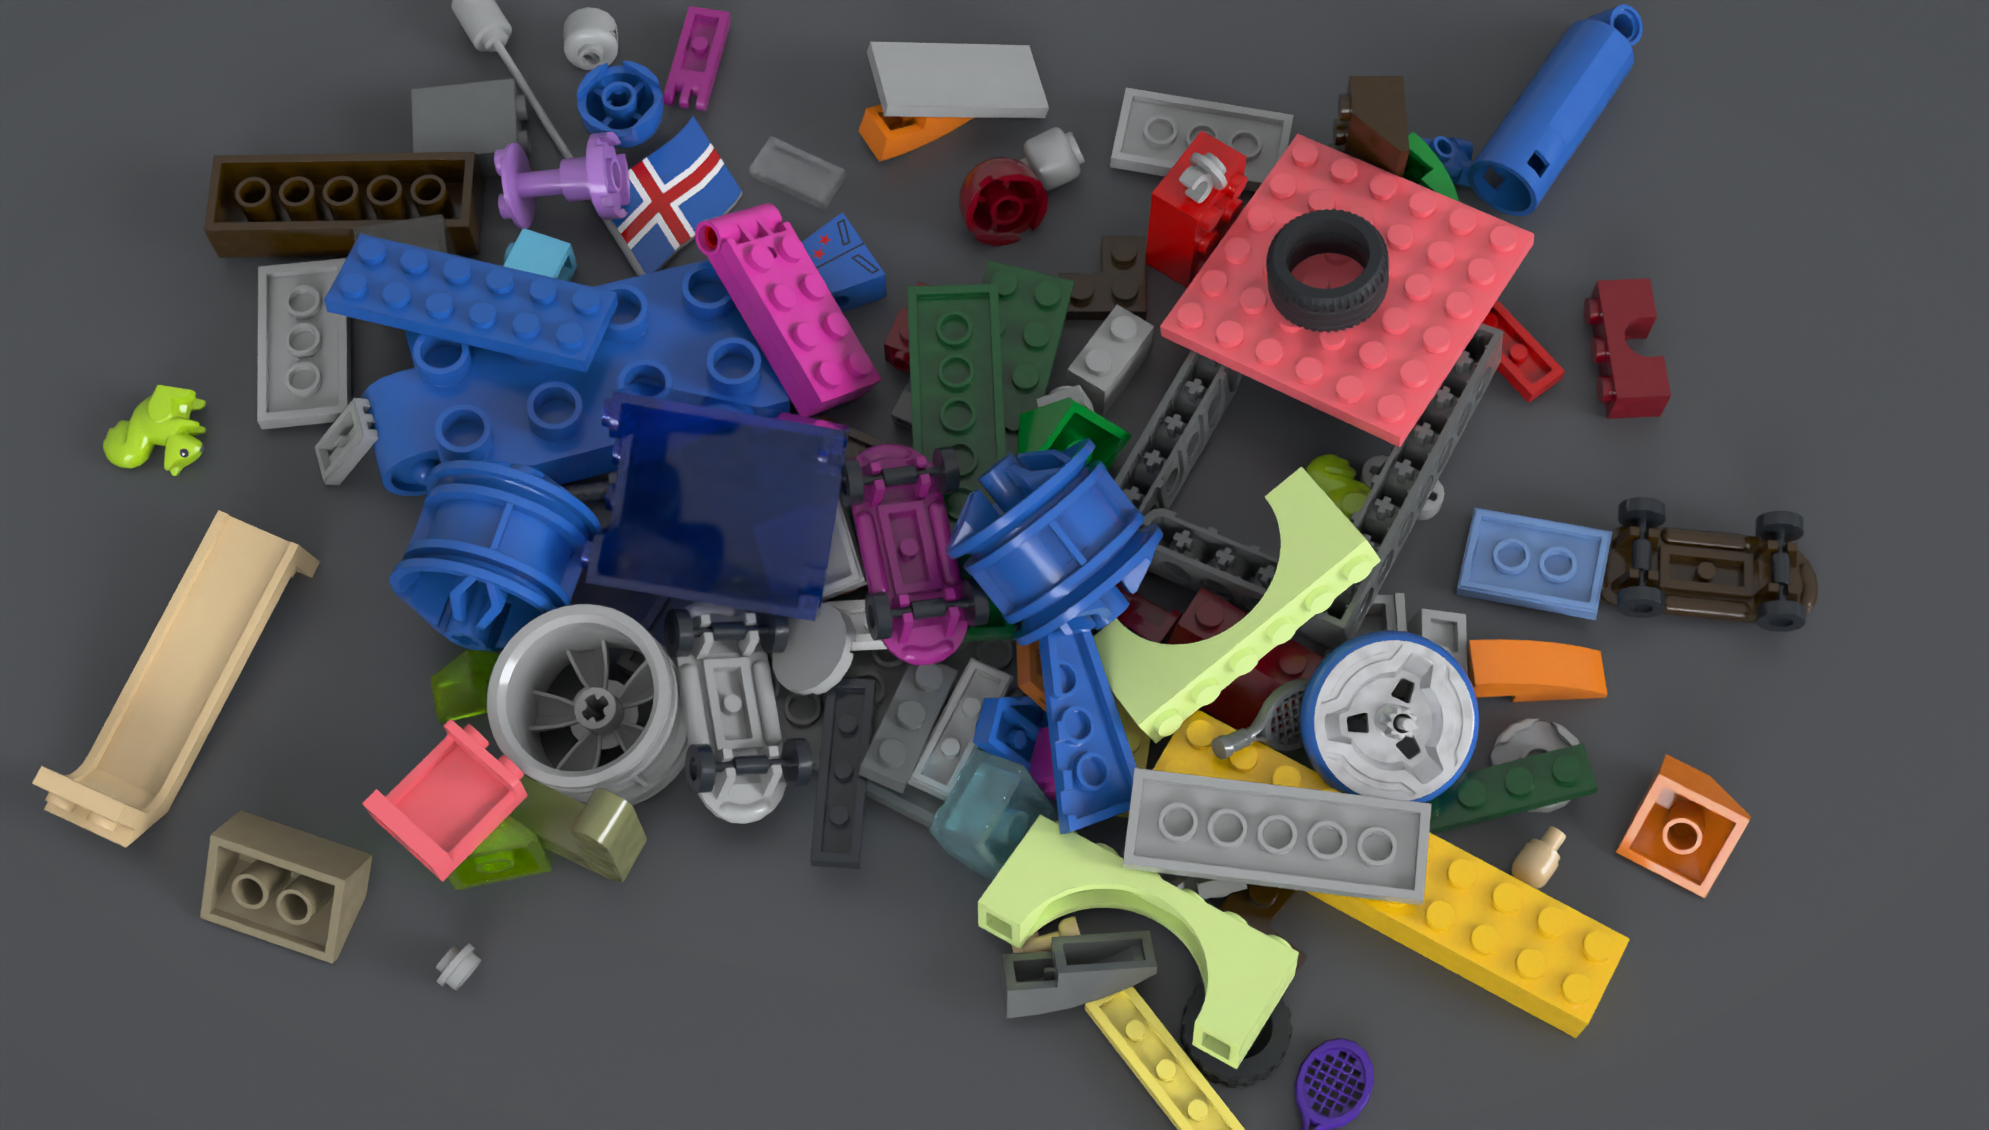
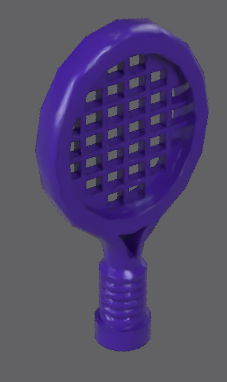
[1294,1038,1374,1130]

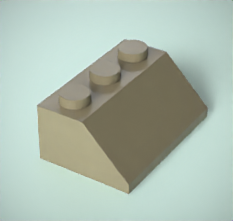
[200,810,372,964]

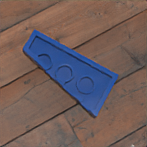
[1039,628,1137,835]

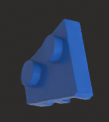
[973,696,1048,781]

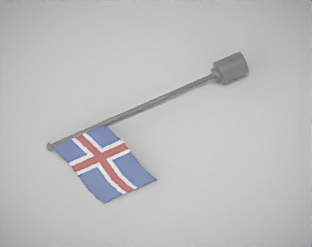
[451,0,742,276]

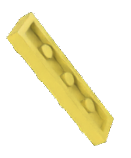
[1085,986,1245,1130]

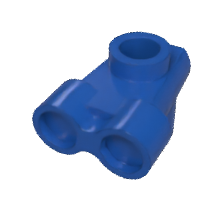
[1421,136,1473,187]

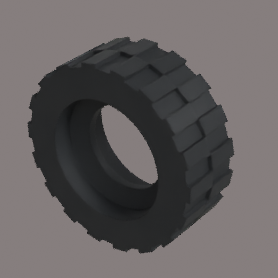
[1180,983,1293,1088]

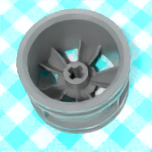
[487,604,689,805]

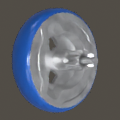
[1300,630,1479,803]

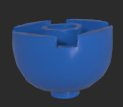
[577,61,664,149]

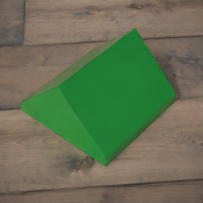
[1017,397,1132,471]

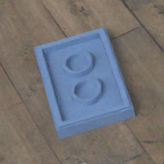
[1456,507,1613,620]

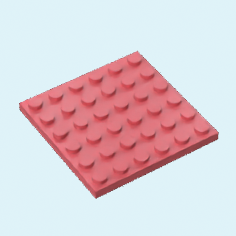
[1160,134,1534,447]

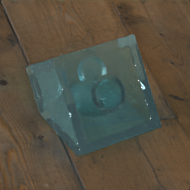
[929,749,1056,882]

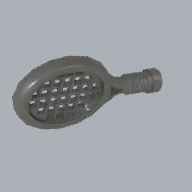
[1211,678,1309,760]

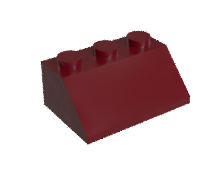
[1167,587,1324,745]

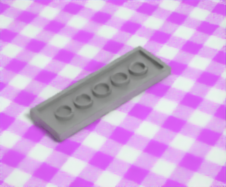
[1123,768,1432,905]

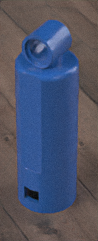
[1467,4,1643,216]

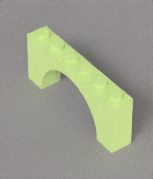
[1093,466,1381,743]
[978,814,1299,1069]

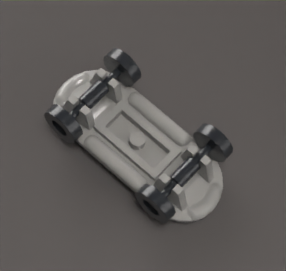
[664,599,813,824]

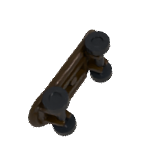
[1600,497,1818,632]

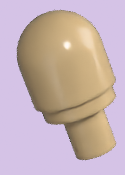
[1512,826,1566,889]

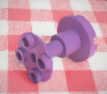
[494,131,630,230]

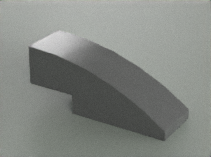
[1001,931,1158,1018]

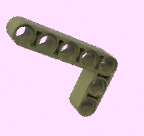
[499,776,647,883]

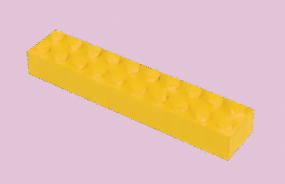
[1153,710,1630,1038]

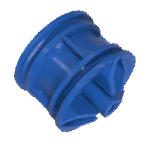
[945,438,1163,646]
[389,460,601,651]

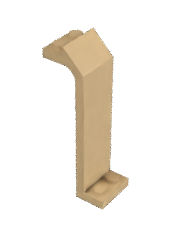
[32,510,320,848]

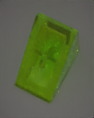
[430,650,500,724]

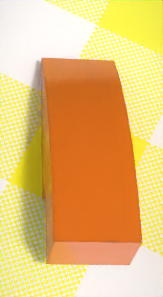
[858,104,975,162]
[1467,639,1608,702]

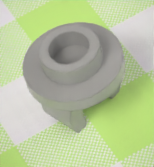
[1179,152,1227,203]

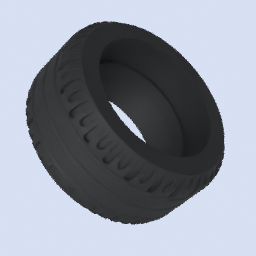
[1266,209,1389,333]

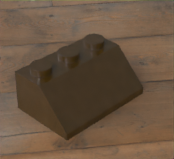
[1328,76,1410,178]

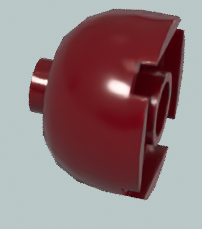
[959,157,1048,246]

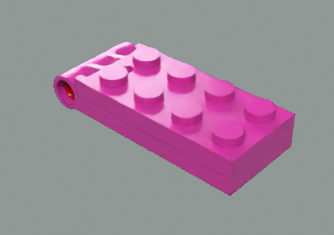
[695,203,882,419]

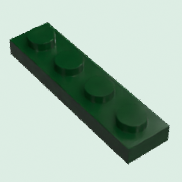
[1426,743,1598,834]

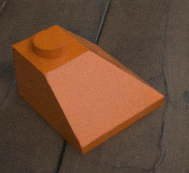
[1616,754,1751,898]

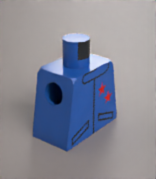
[802,213,887,313]

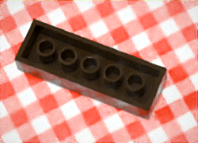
[204,152,485,258]

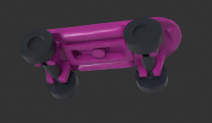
[837,444,989,665]

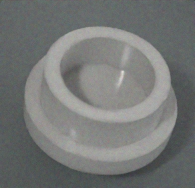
[436,943,482,991]

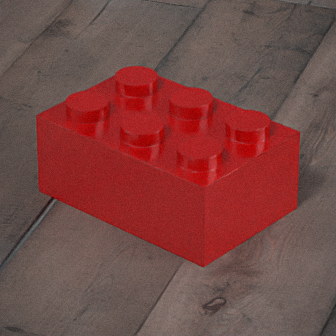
[1146,130,1248,288]

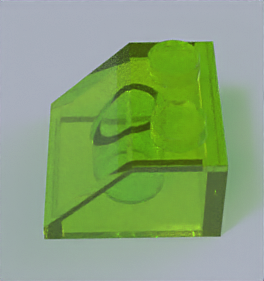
[447,815,552,890]

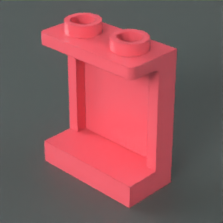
[362,719,528,882]

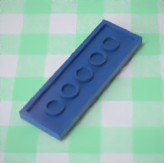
[324,233,618,373]

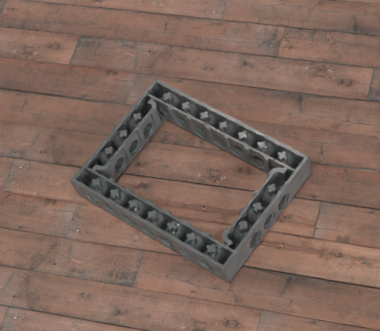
[1114,323,1503,649]

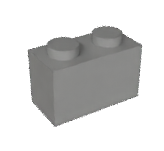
[1067,305,1154,416]

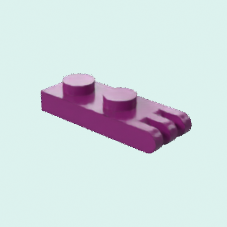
[663,6,731,111]

